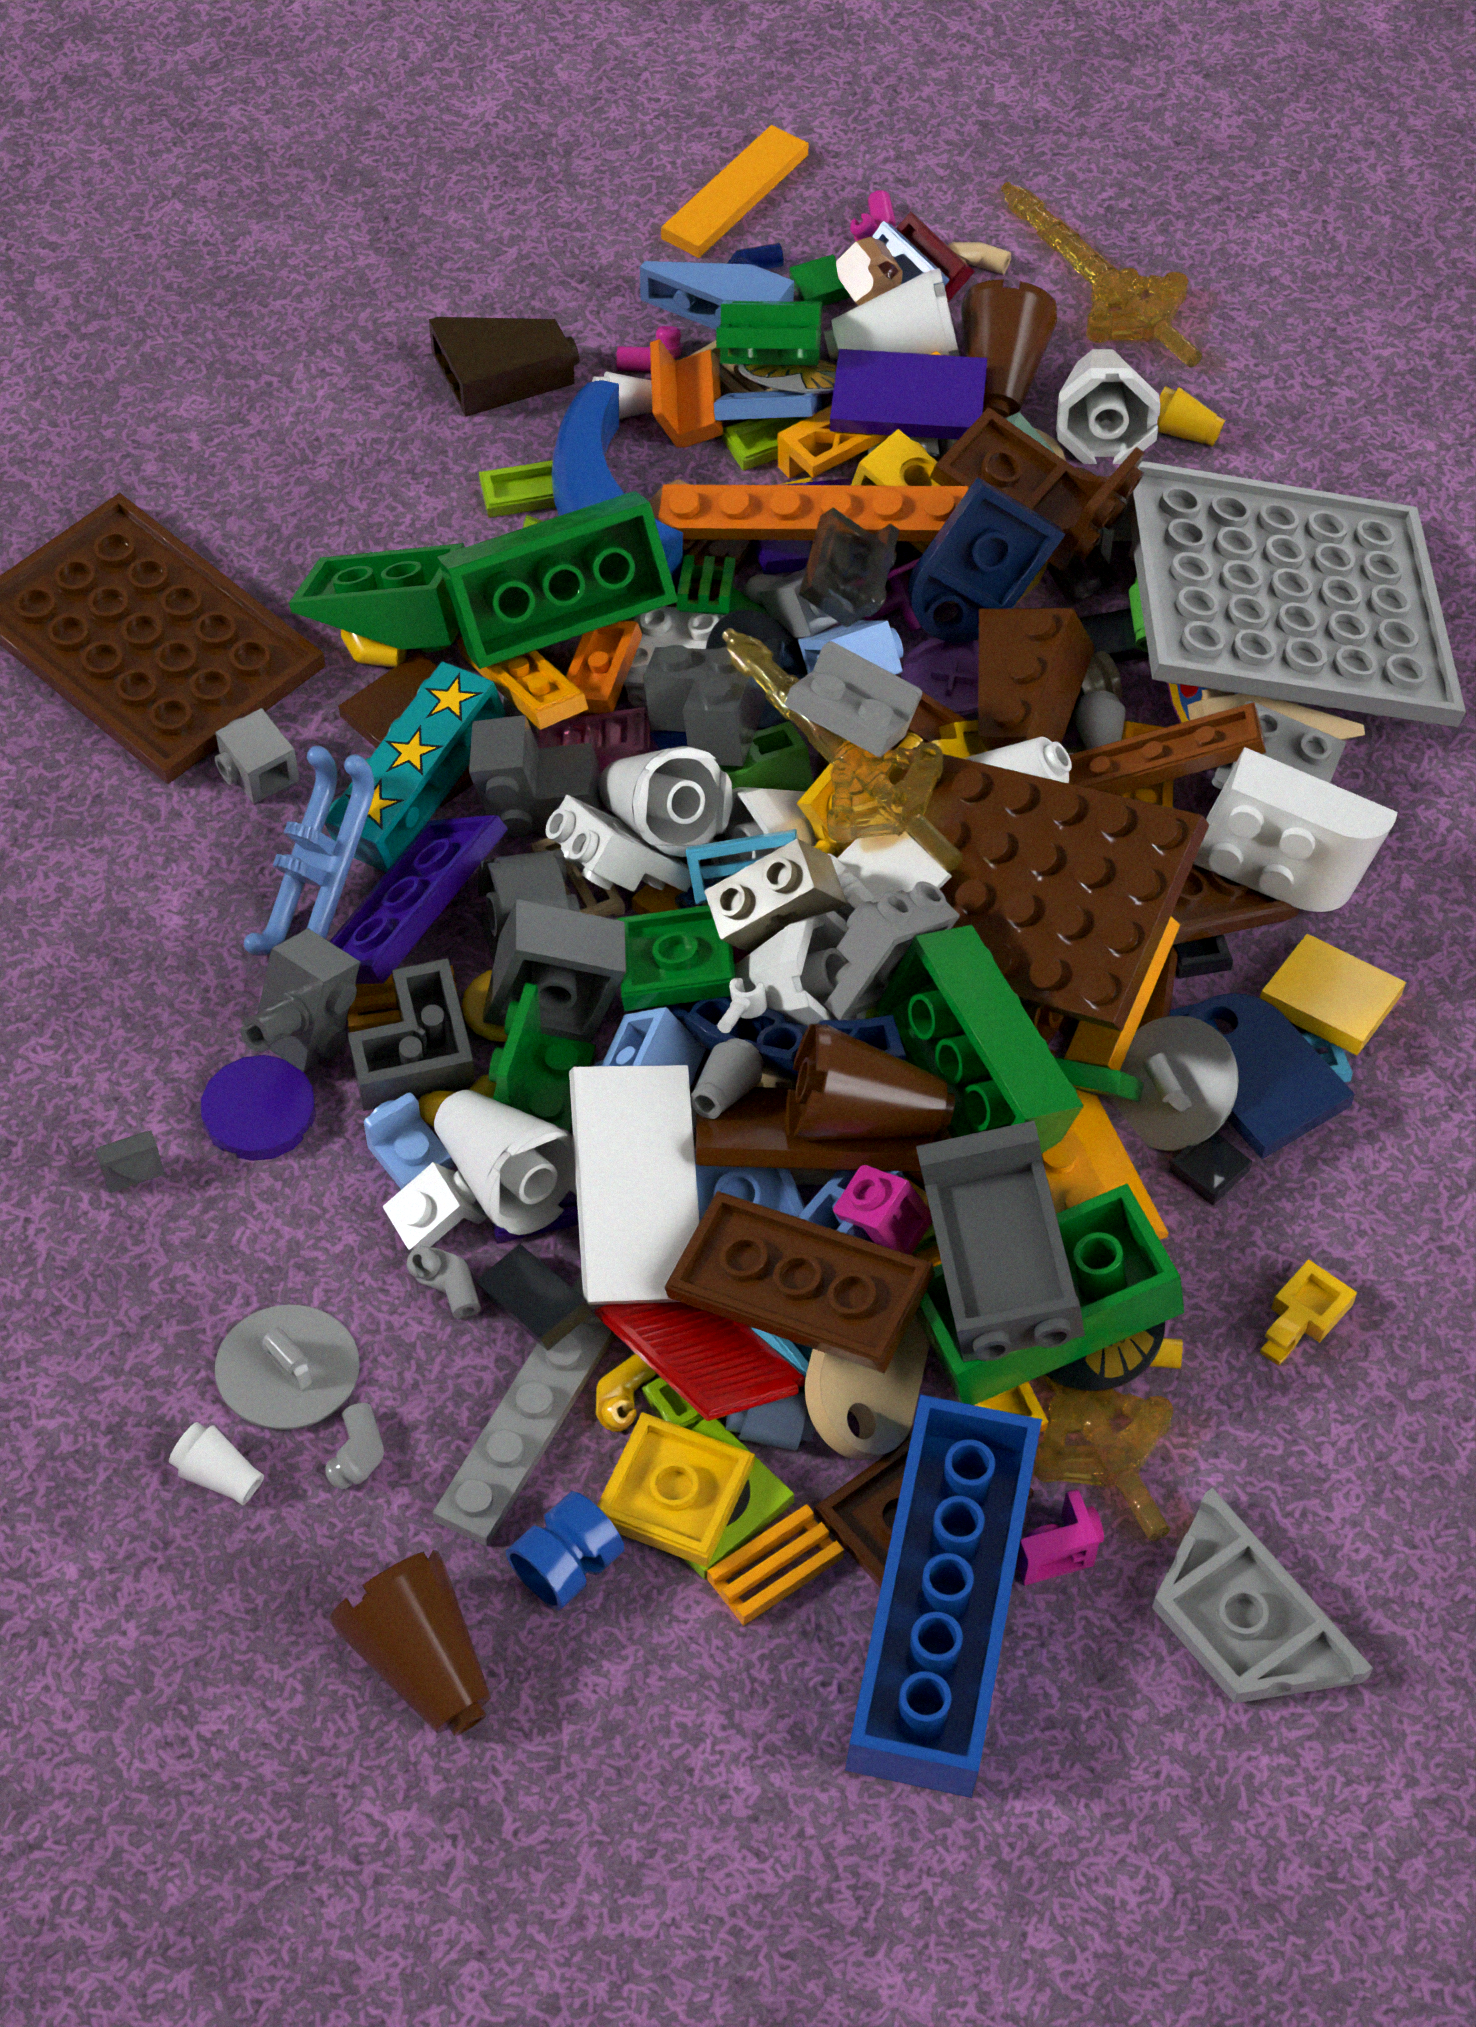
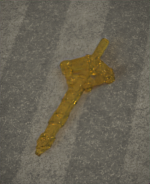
[1001,182,1202,368]
[722,628,963,871]
[1033,1375,1173,1542]

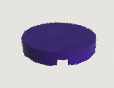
[201,1055,316,1161]

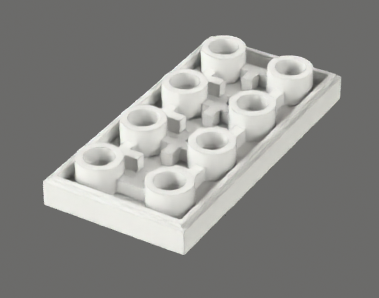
[569,1065,699,1305]

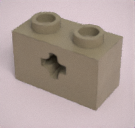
[704,838,847,953]

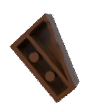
[978,608,1095,751]

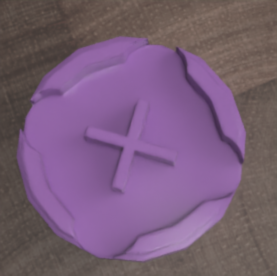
[900,638,979,721]

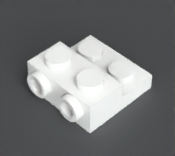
[546,795,692,892]

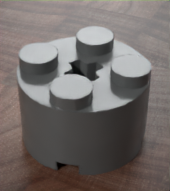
[478,849,580,963]

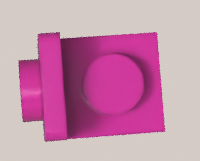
[833,1165,932,1255]
[1016,1489,1104,1586]

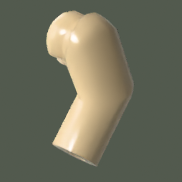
[948,242,1011,275]

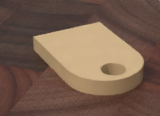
[805,1314,930,1460]

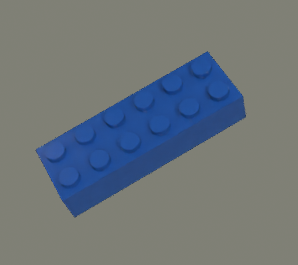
[845,1394,1042,1798]

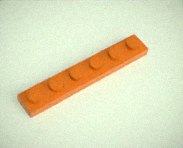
[658,484,969,542]

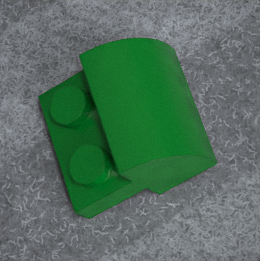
[716,300,822,365]

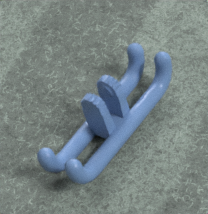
[243,746,374,956]

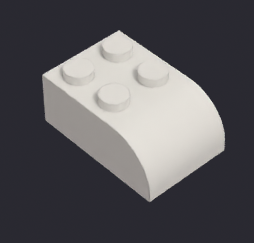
[1193,747,1398,912]

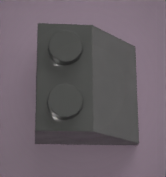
[483,899,626,1042]

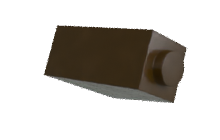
[429,317,580,417]

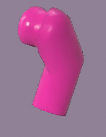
[850,190,896,241]

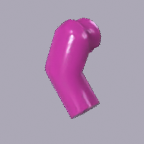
[616,326,684,372]

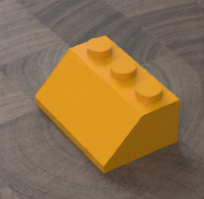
[1042,1089,1169,1240]

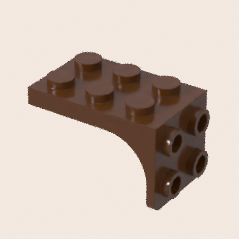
[929,407,1145,572]

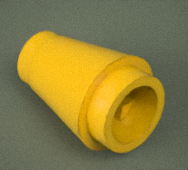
[1157,386,1226,447]

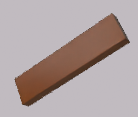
[1069,702,1267,795]

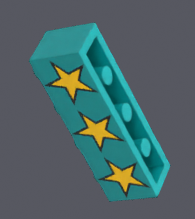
[325,661,506,872]

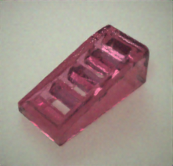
[538,707,650,772]

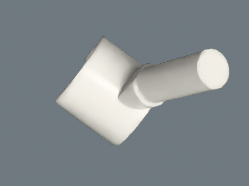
[717,978,767,1033]

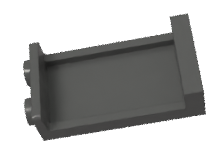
[916,1121,1085,1362]

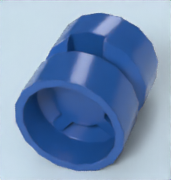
[506,1491,625,1611]

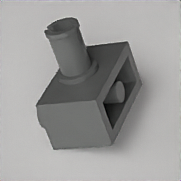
[240,928,360,1072]

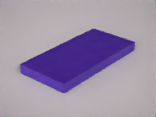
[329,815,508,984]

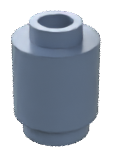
[725,1390,815,1451]

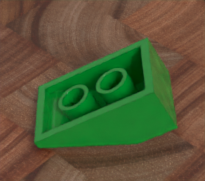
[289,543,465,652]

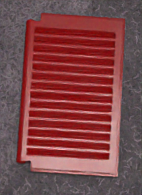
[594,1302,806,1421]

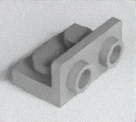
[784,641,922,758]

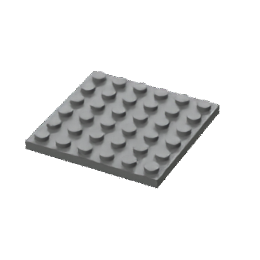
[1126,461,1466,727]

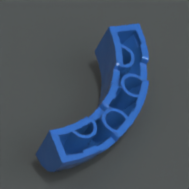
[552,380,683,586]

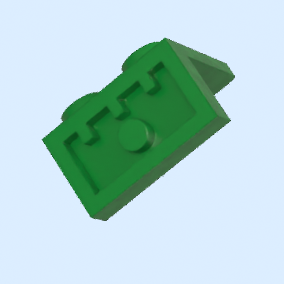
[489,983,597,1134]

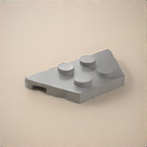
[1152,1488,1373,1703]

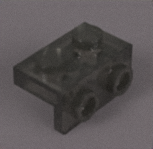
[799,507,899,628]

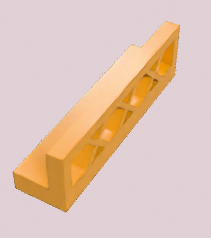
[777,351,941,479]

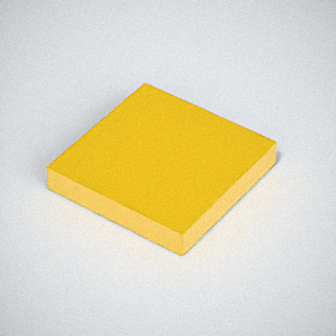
[1259,933,1406,1056]
[597,1412,755,1567]

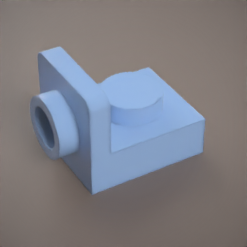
[364,1092,454,1190]

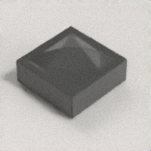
[95,1130,165,1193]

